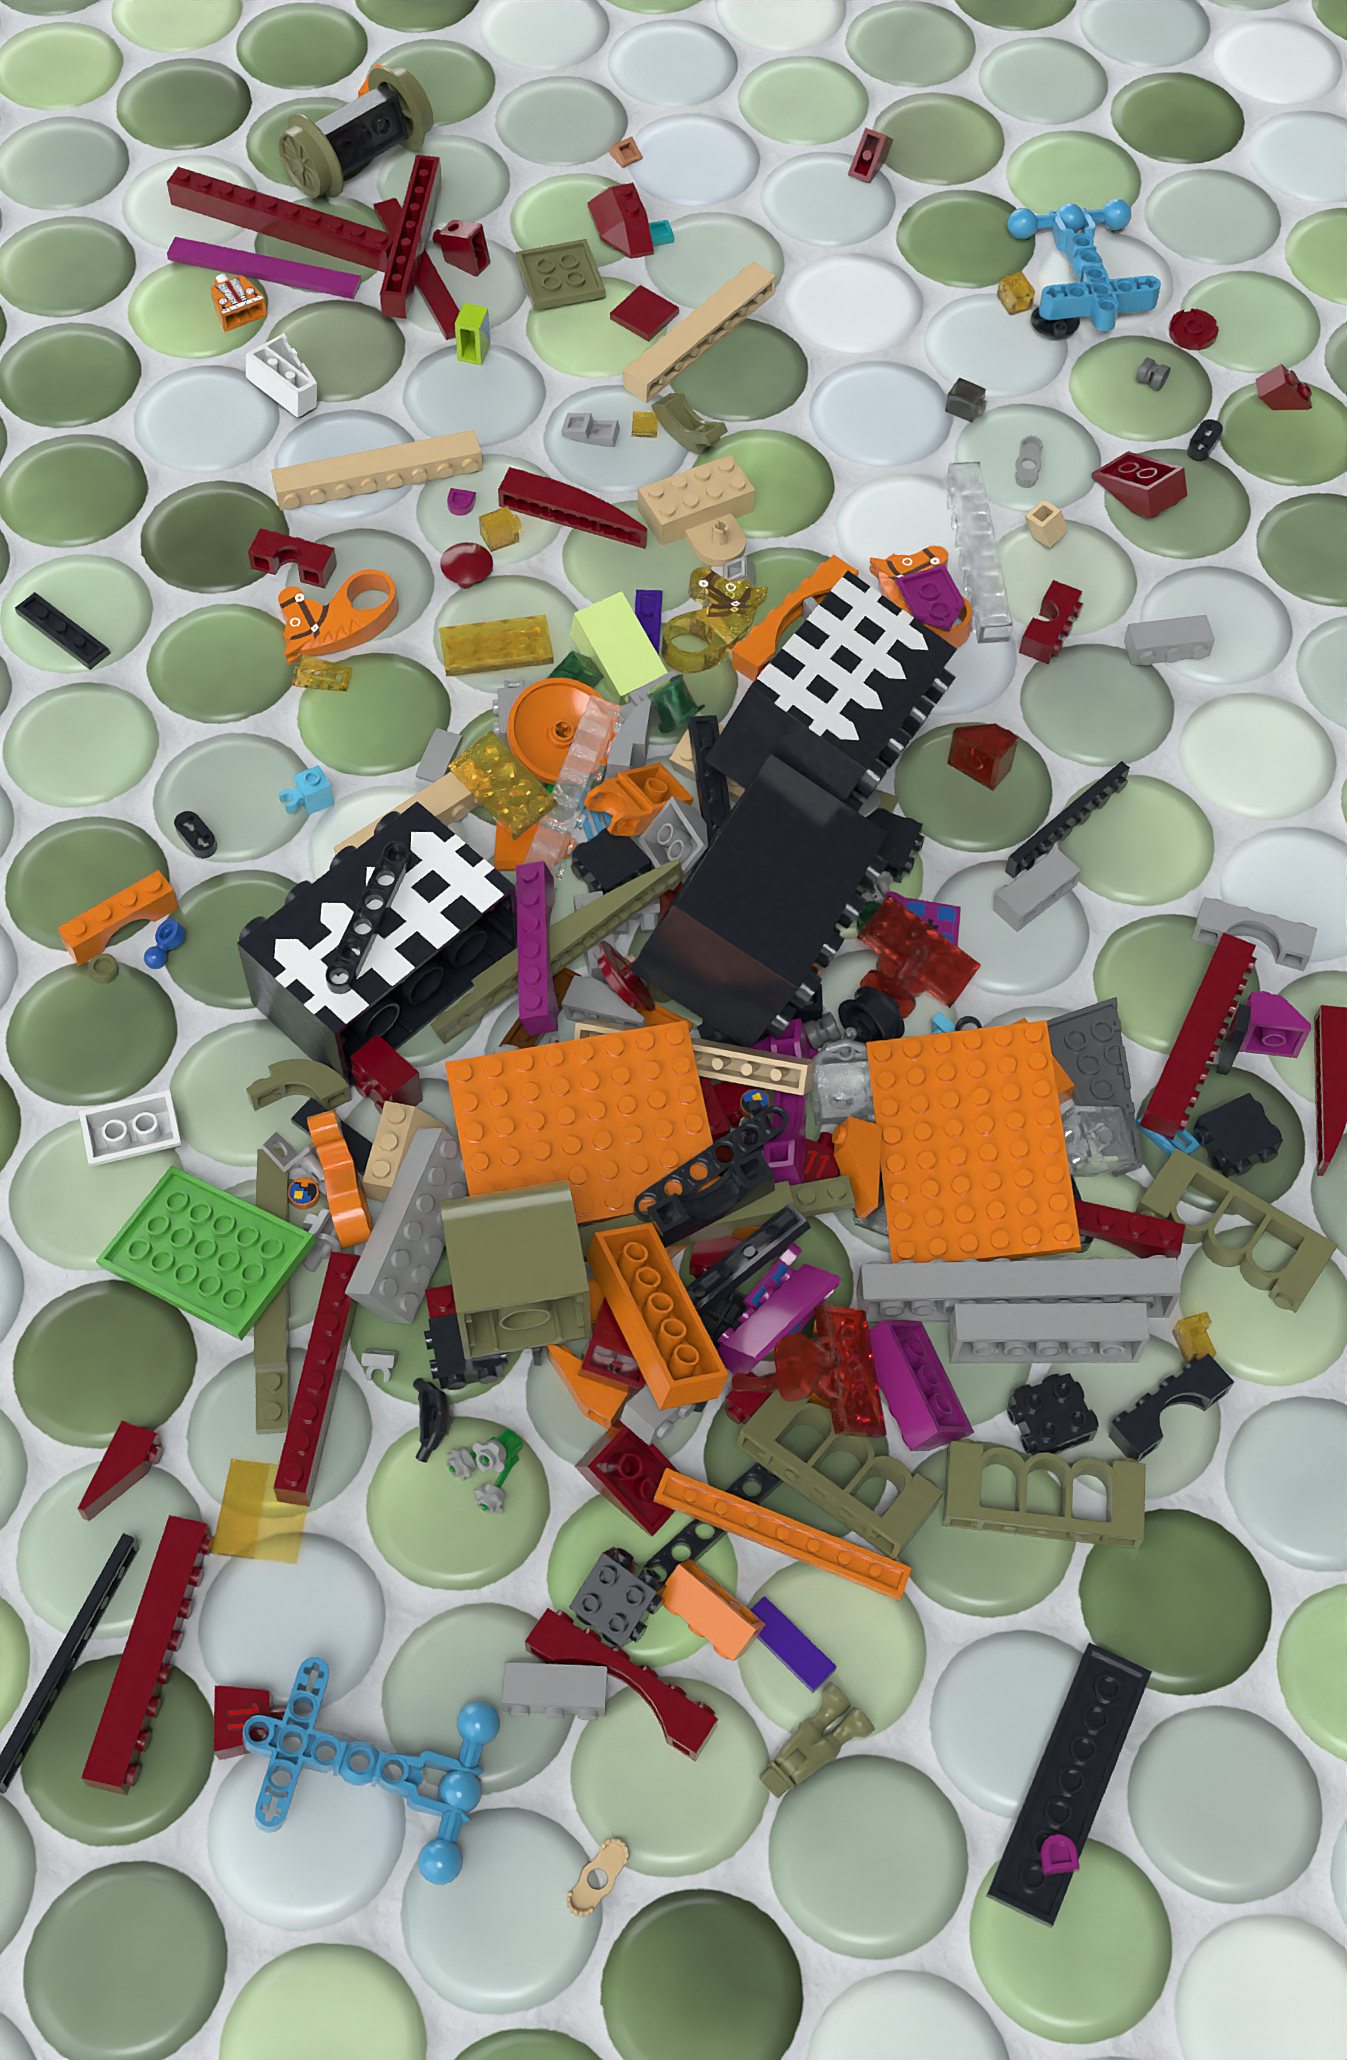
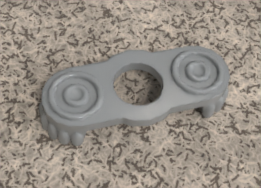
[1015,435,1043,488]

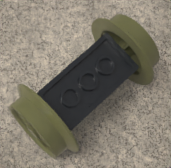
[278,67,434,198]

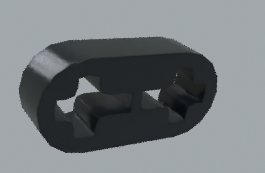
[1187,419,1223,461]
[174,811,217,859]

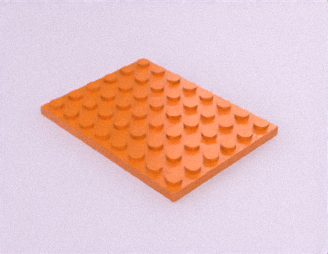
[445,1020,720,1226]
[866,1020,1081,1264]

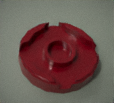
[1168,309,1219,351]

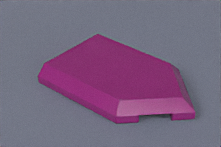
[895,565,965,631]

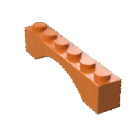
[732,555,859,682]

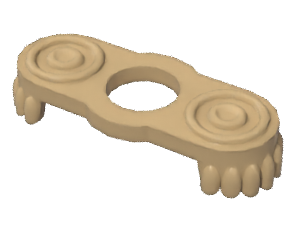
[566,1838,629,1917]

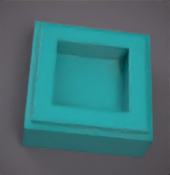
[649,220,674,247]

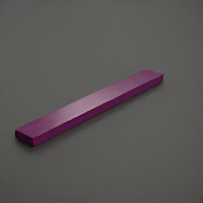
[167,237,362,299]

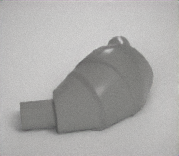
[812,1038,869,1076]

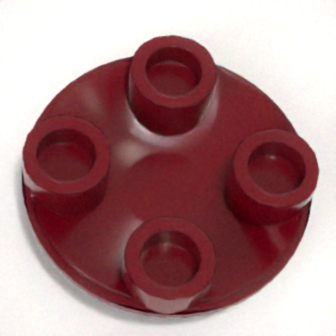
[440,542,493,589]

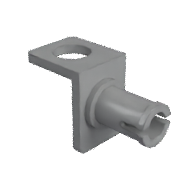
[261,1132,324,1184]

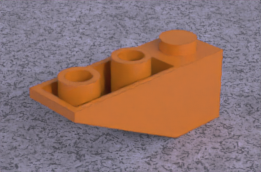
[547,1344,631,1429]

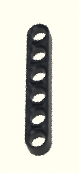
[325,841,411,994]
[633,1106,789,1222]
[643,1462,784,1584]

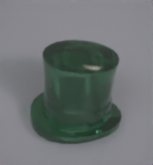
[646,674,706,733]

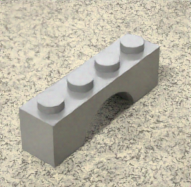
[1191,897,1317,971]

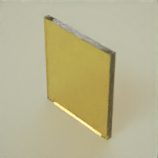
[211,1459,308,1565]

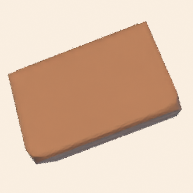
[608,136,643,168]

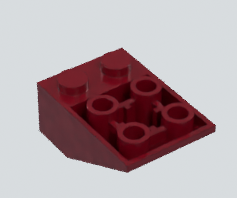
[577,1295,646,1395]

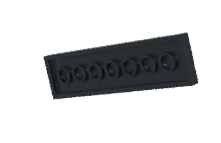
[986,1642,1152,1928]

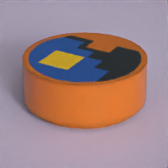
[288,1178,320,1210]

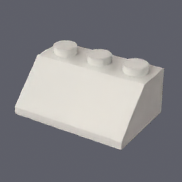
[79,1090,182,1167]

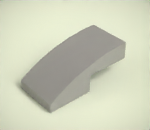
[561,413,620,447]
[415,728,463,783]

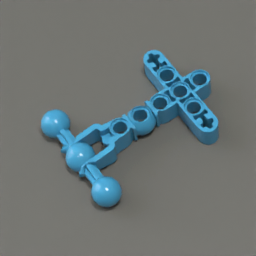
[1007,199,1161,331]
[242,1657,500,1885]

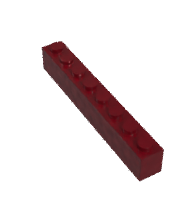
[380,154,442,319]
[1139,932,1257,1140]
[273,1251,361,1507]
[81,1515,214,1795]

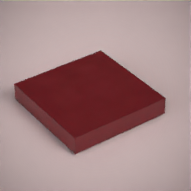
[610,285,679,342]

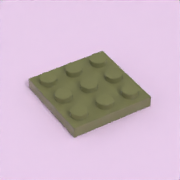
[515,239,605,311]

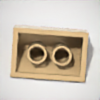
[362,1101,447,1202]

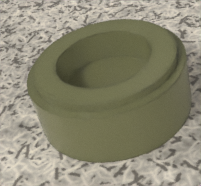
[88,954,119,984]

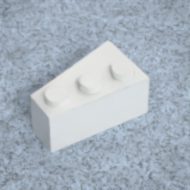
[246,333,317,418]

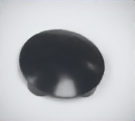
[1030,306,1080,338]

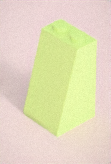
[569,591,668,706]

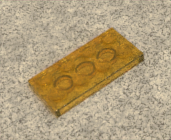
[439,615,554,677]
[448,731,558,840]

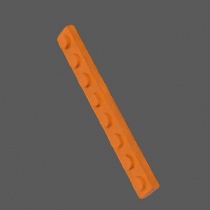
[653,1468,912,1601]

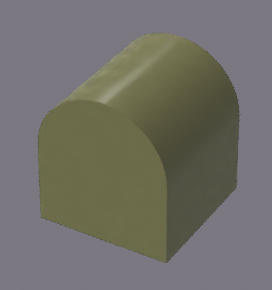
[439,1180,591,1360]

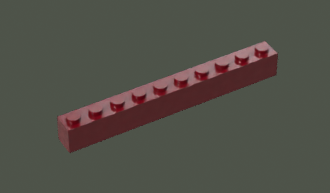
[167,167,395,273]

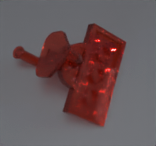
[856,895,981,1018]
[731,1305,887,1438]

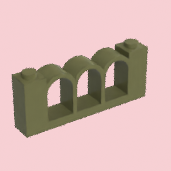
[1135,1148,1338,1313]
[736,1379,944,1561]
[942,1439,1146,1549]

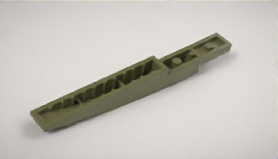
[430,859,685,1045]
[254,1148,290,1435]
[578,1175,855,1262]

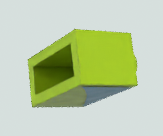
[455,302,490,366]

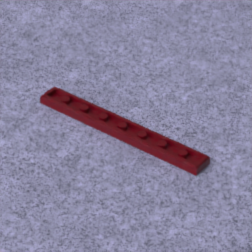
[373,197,460,340]

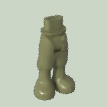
[759,1682,875,1799]

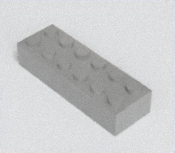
[345,1128,468,1324]
[947,1300,1150,1364]

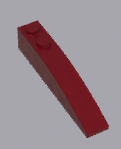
[498,467,647,549]
[1314,1005,1347,1176]

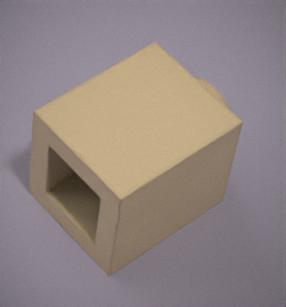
[1025,499,1068,548]

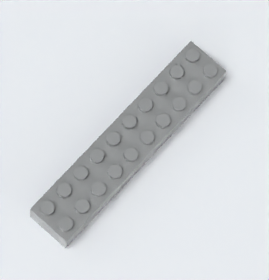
[856,1255,1181,1324]

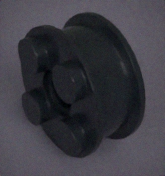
[838,986,905,1047]

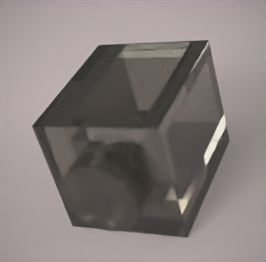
[945,377,987,423]

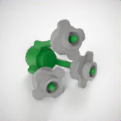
[446,1429,523,1514]

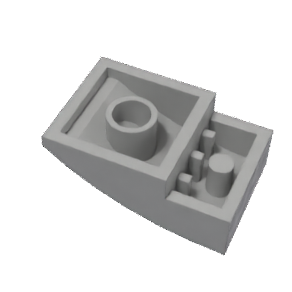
[607,699,651,779]

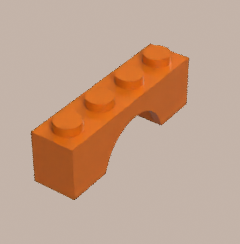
[58,870,179,966]

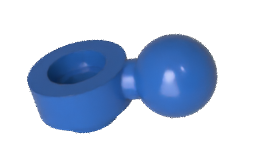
[144,919,185,969]

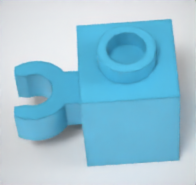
[279,765,334,815]

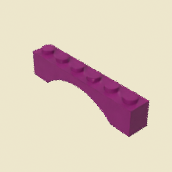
[516,861,558,1036]
[764,1018,810,1186]

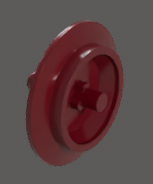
[597,941,655,1012]

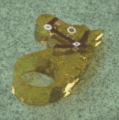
[661,567,768,673]

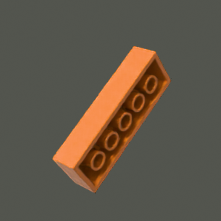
[586,1223,729,1411]

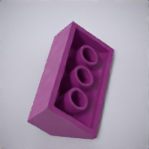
[717,1263,842,1381]
[858,1319,974,1451]

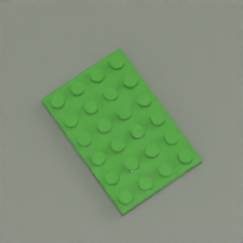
[96,1165,317,1341]

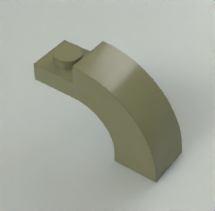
[651,393,728,453]
[246,1059,352,1111]

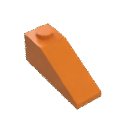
[832,1116,882,1219]

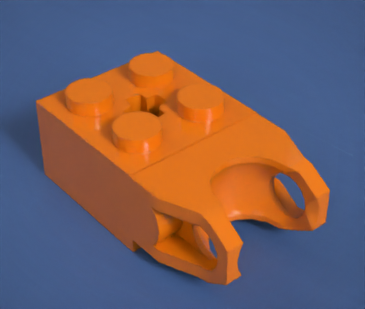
[583,762,694,837]

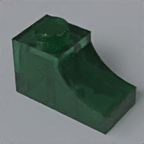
[546,651,604,689]

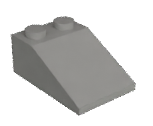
[638,796,708,890]

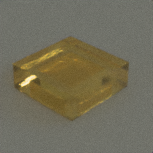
[632,411,658,438]

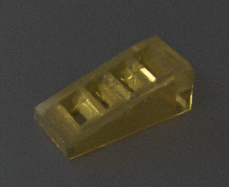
[291,653,352,692]

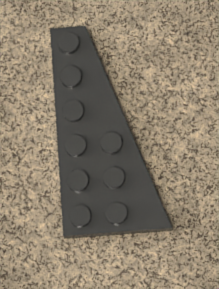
[1047,997,1143,1177]

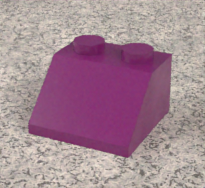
[1238,991,1311,1058]

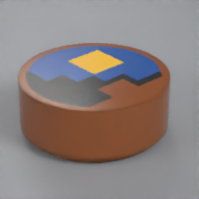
[739,1089,770,1119]

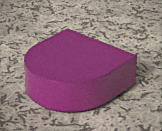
[447,488,476,516]
[1040,1834,1080,1875]

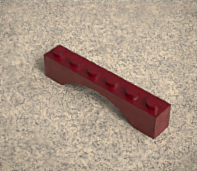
[1074,1199,1185,1259]
[525,1608,718,1761]

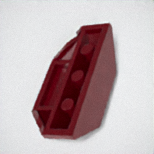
[587,182,654,259]

